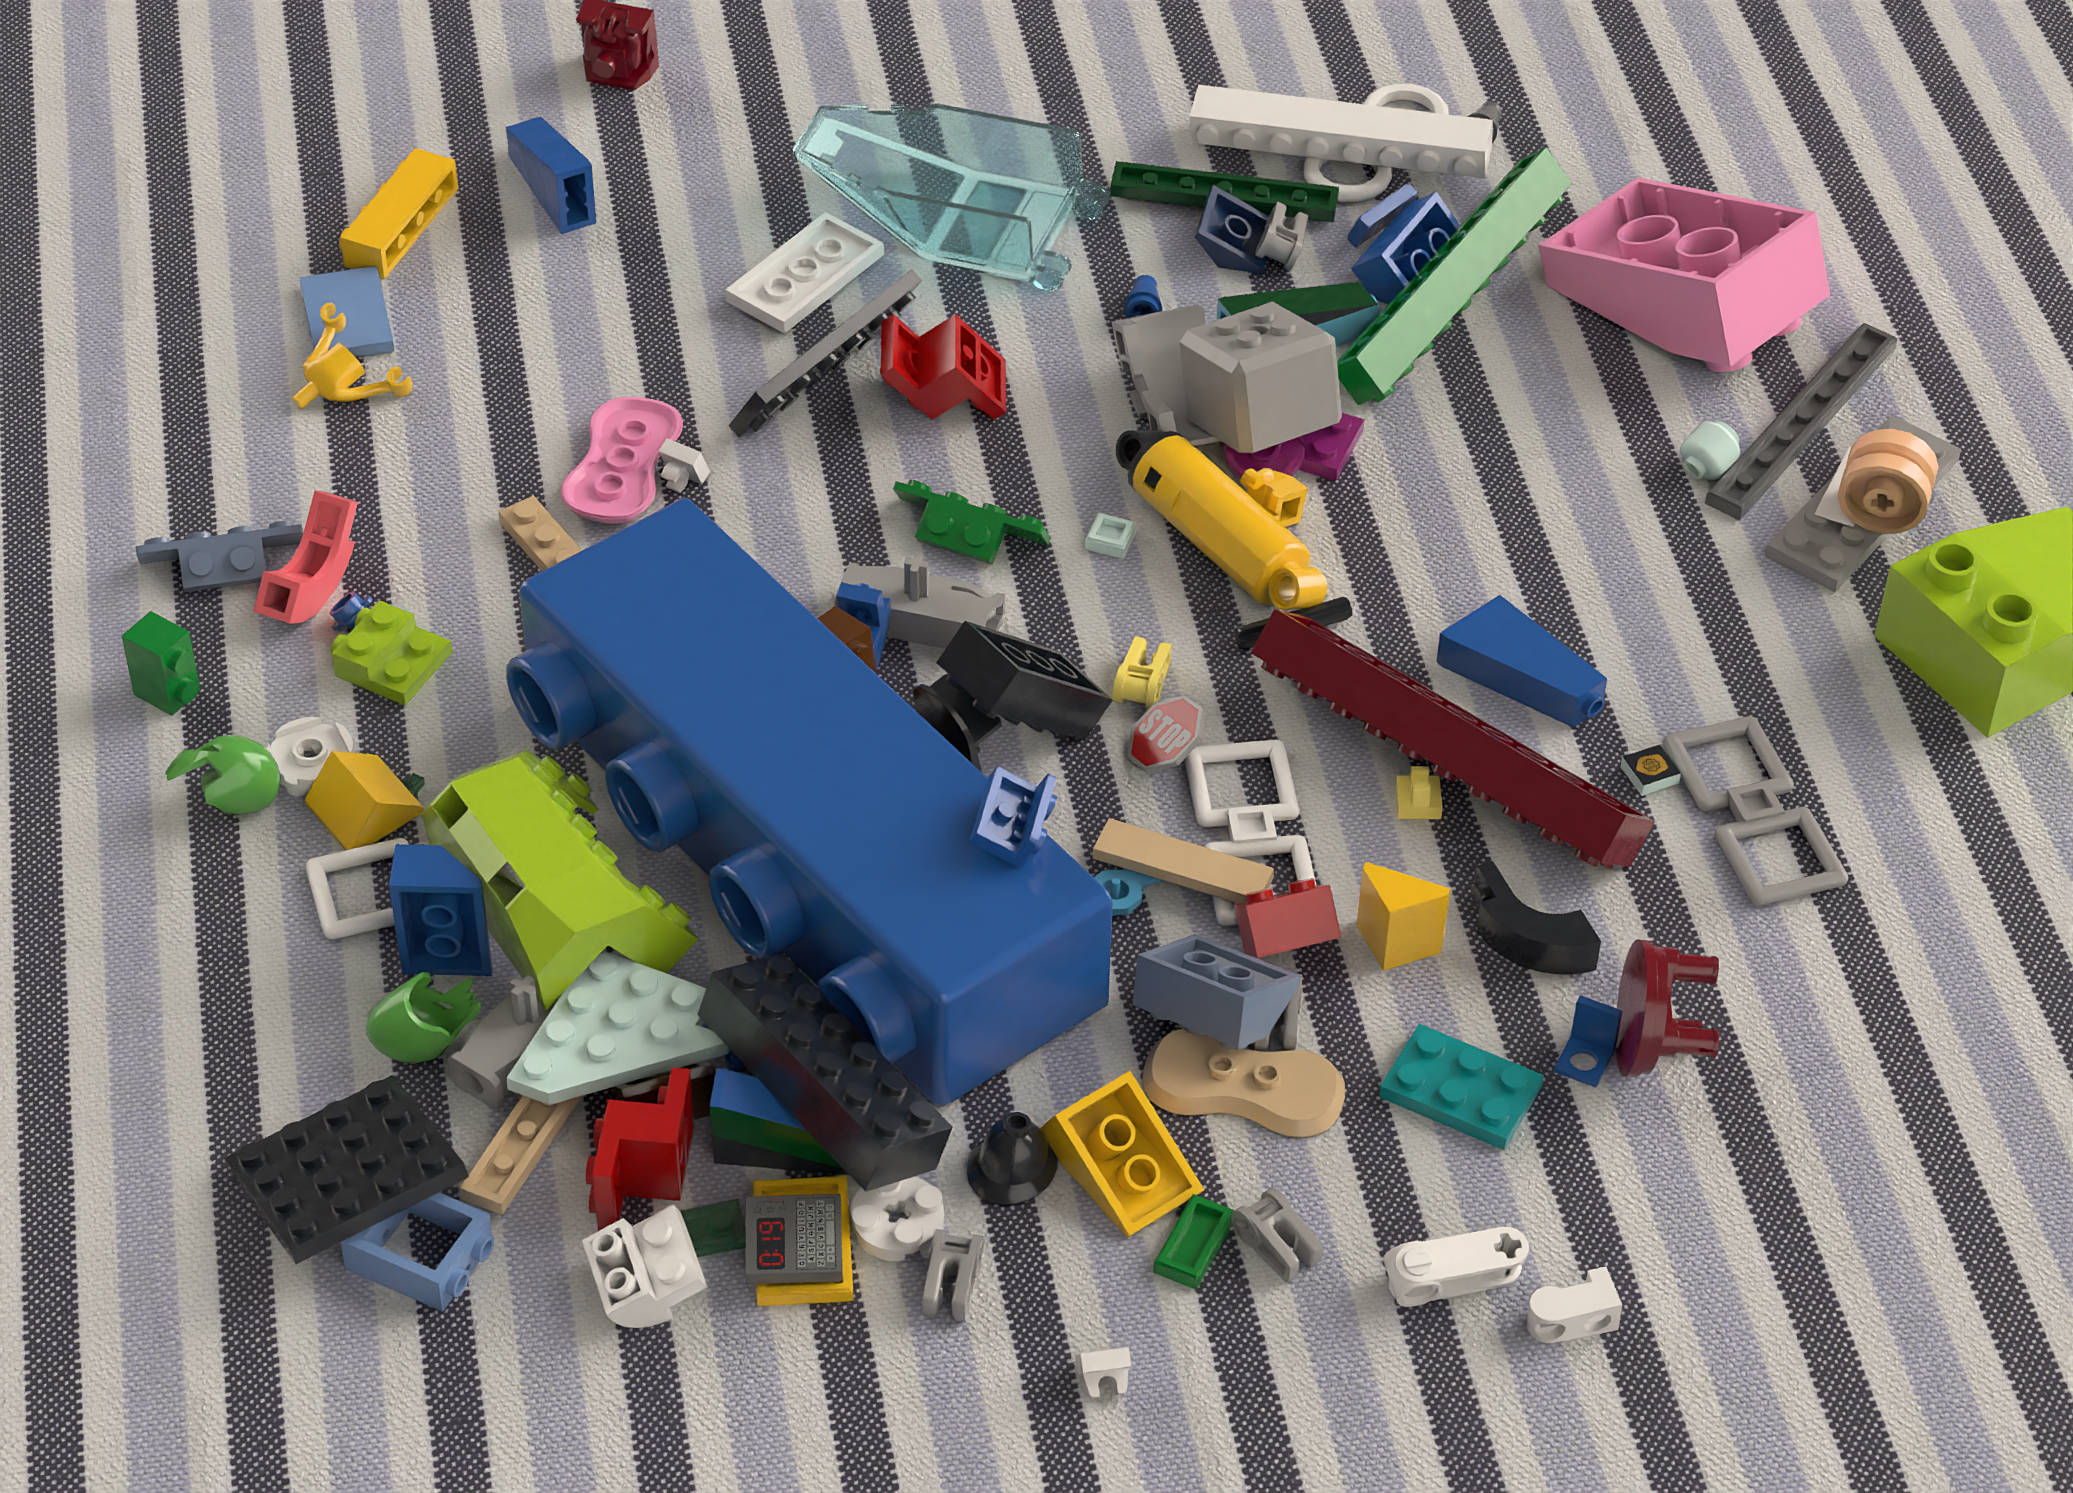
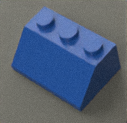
[1351,192,1460,305]
[389,844,493,976]

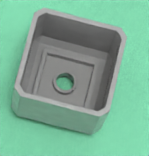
[1180,302,1342,453]

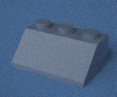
[1133,934,1301,1050]

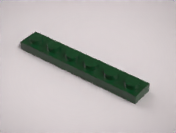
[1110,161,1339,222]

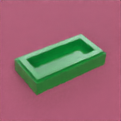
[1153,1194,1234,1290]

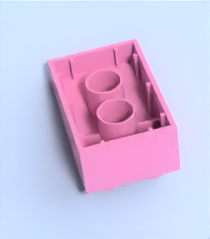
[1538,177,1830,372]

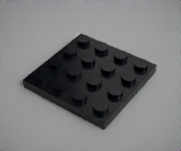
[224,1075,469,1264]

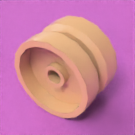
[1837,429,1938,534]

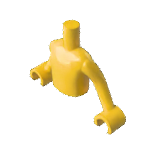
[292,303,413,409]

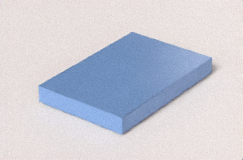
[300,266,394,357]

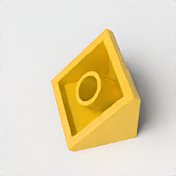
[304,751,424,851]
[1357,862,1451,971]

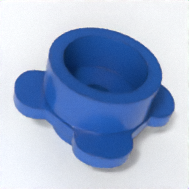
[330,591,372,631]

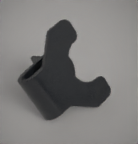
[913,674,1002,772]

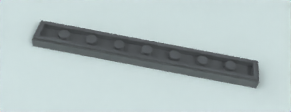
[1705,323,1898,520]

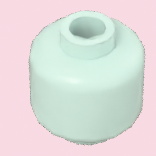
[1680,421,1740,481]

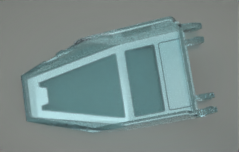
[792,104,1111,291]

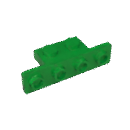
[893,480,1051,565]

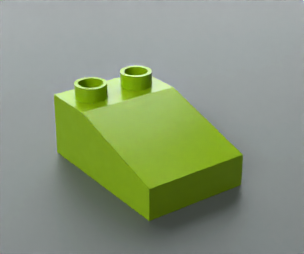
[1874,506,2073,738]

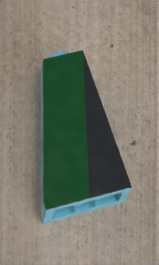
[1216,281,1380,347]

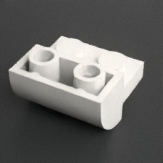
[582,1204,707,1328]

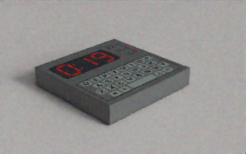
[746,1194,842,1284]

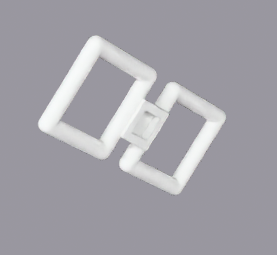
[1184,740,1316,926]
[305,838,525,940]

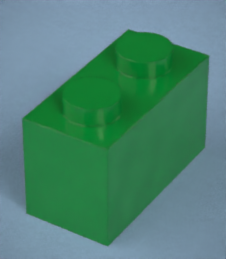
[121,611,201,716]

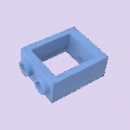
[340,1192,495,1312]

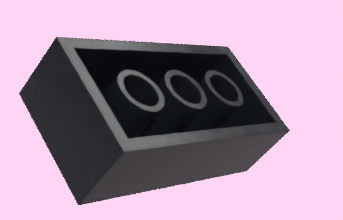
[936,621,1113,741]

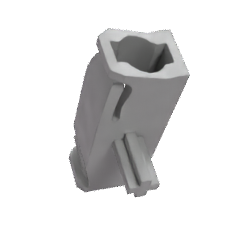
[835,554,1005,649]
[447,975,561,1109]

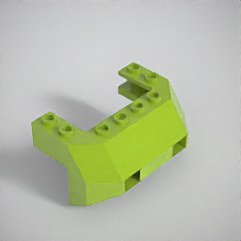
[422,749,699,1011]

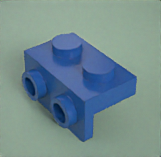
[969,766,1057,867]

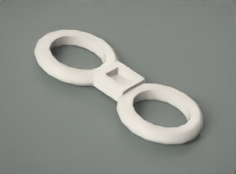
[1304,84,1449,202]

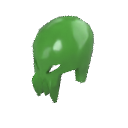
[165,735,281,814]
[366,972,481,1064]

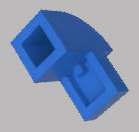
[836,582,891,670]

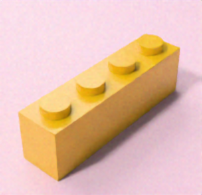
[339,148,458,279]

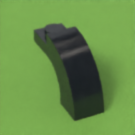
[1471,861,1601,975]

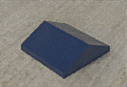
[1195,185,1269,274]

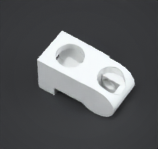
[1527,1266,1622,1343]

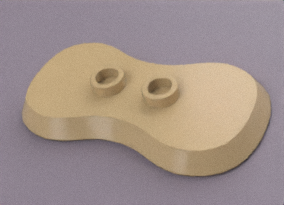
[1142,1029,1345,1138]

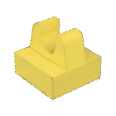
[1395,766,1443,819]

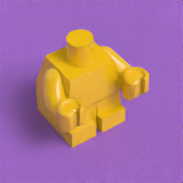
[1240,468,1308,527]

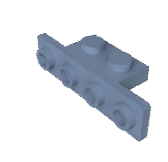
[135,521,304,592]

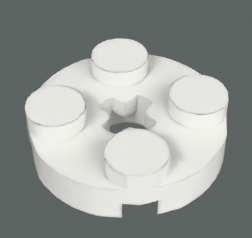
[266,717,354,796]
[850,1176,945,1261]

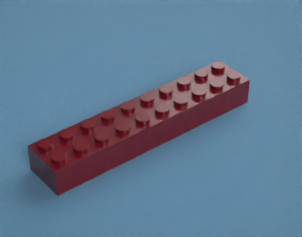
[1251,608,1655,869]

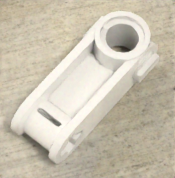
[1383,1227,1529,1307]

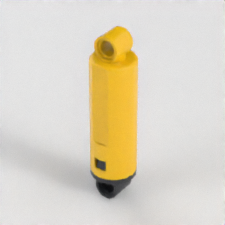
[1116,430,1327,610]

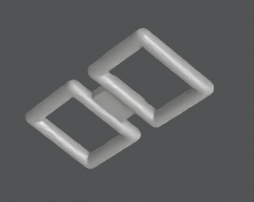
[1663,716,1848,906]

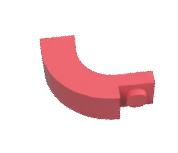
[253,491,358,624]

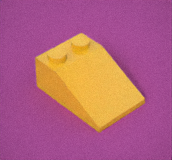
[1040,1071,1204,1238]

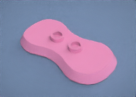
[561,397,683,524]

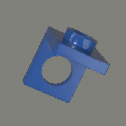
[1554,995,1622,1087]

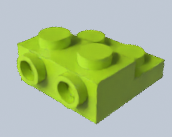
[331,600,453,706]

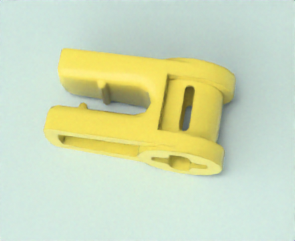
[1112,636,1172,709]

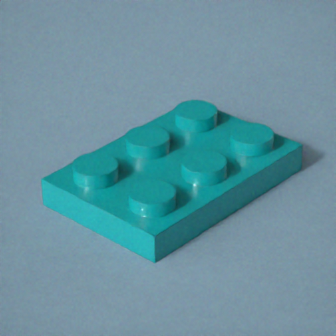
[1379,1023,1544,1151]

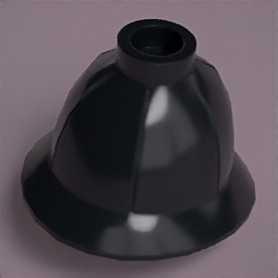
[967,1112,1058,1206]

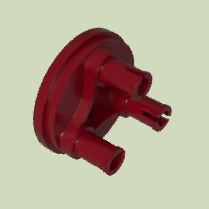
[1616,939,1719,1078]

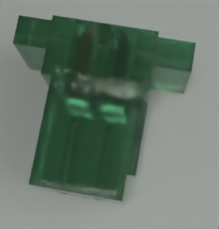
[402,773,425,800]

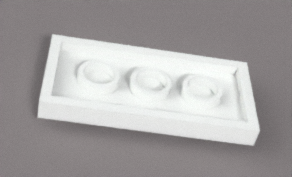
[725,212,884,334]

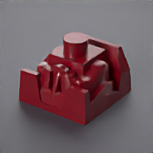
[576,0,659,90]

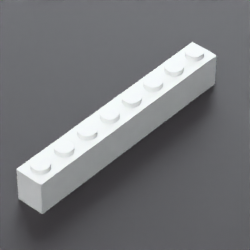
[1189,85,1493,178]

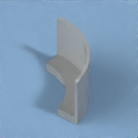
[1112,304,1220,446]

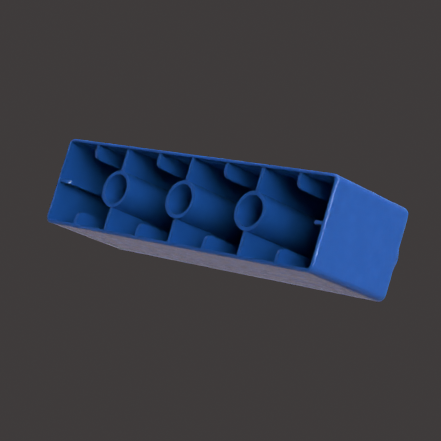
[506,497,1113,1106]

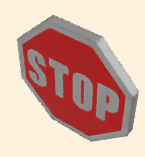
[1127,694,1206,774]

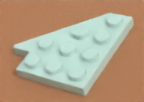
[506,950,730,1105]

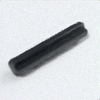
[1234,597,1353,650]

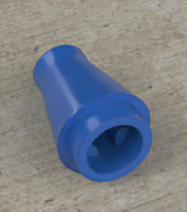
[1124,275,1162,318]

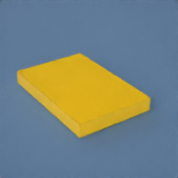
[753,1176,853,1306]

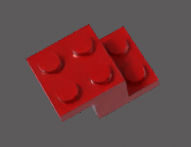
[880,314,1006,420]
[586,1068,695,1231]

